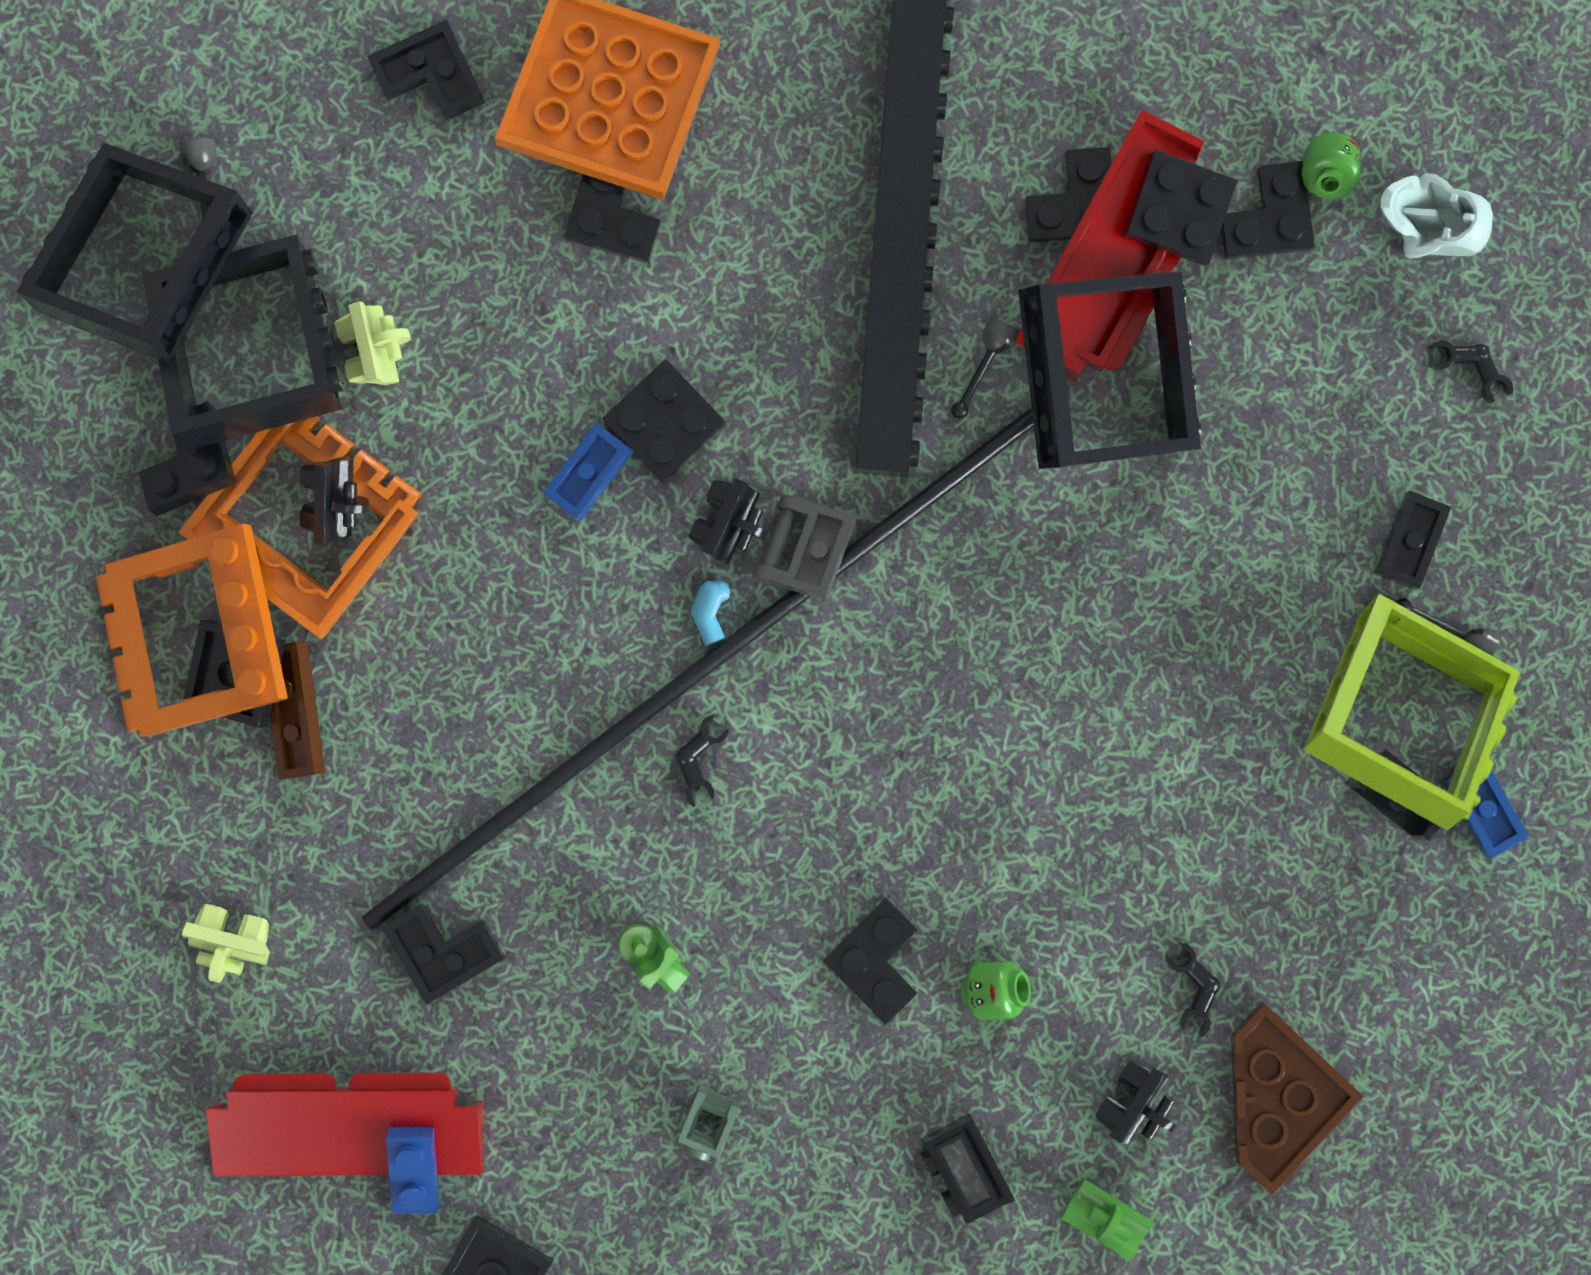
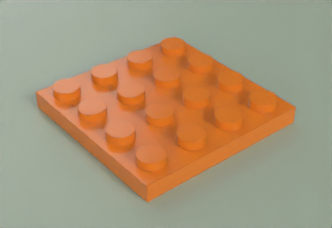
[495,0,720,200]

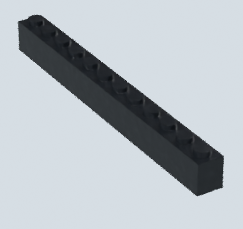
[855,0,954,477]

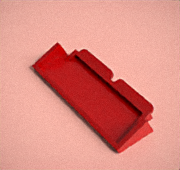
[1015,110,1205,382]
[206,1072,483,1176]

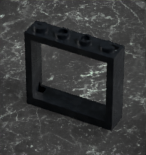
[17,142,253,364]
[142,234,344,451]
[1018,271,1202,469]

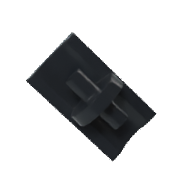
[300,457,370,545]
[689,478,768,565]
[1095,1061,1177,1145]

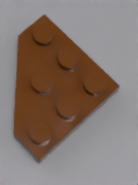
[1231,1002,1364,1196]

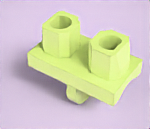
[335,301,411,385]
[182,904,270,983]

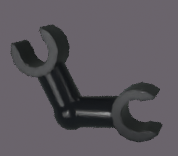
[1429,340,1514,404]
[675,715,729,807]
[1166,942,1220,1037]

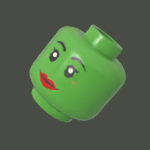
[1301,132,1362,199]
[961,961,1031,1021]

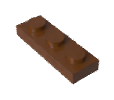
[270,641,325,780]

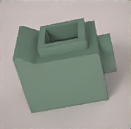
[677,1085,741,1161]

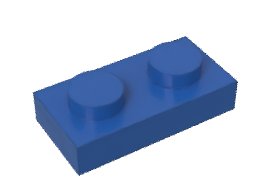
[543,423,634,521]
[1442,770,1530,859]
[386,1127,439,1214]

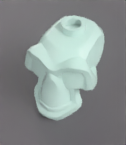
[1381,173,1493,259]

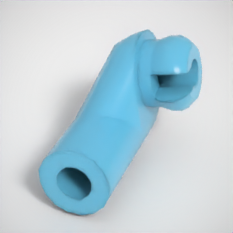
[691,579,730,647]

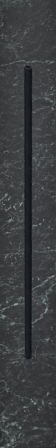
[362,409,1034,930]

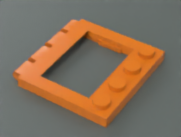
[178,416,422,640]
[96,524,288,737]

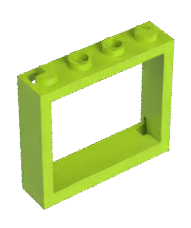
[1303,594,1520,830]

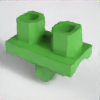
[617,924,690,994]
[1060,1178,1154,1262]

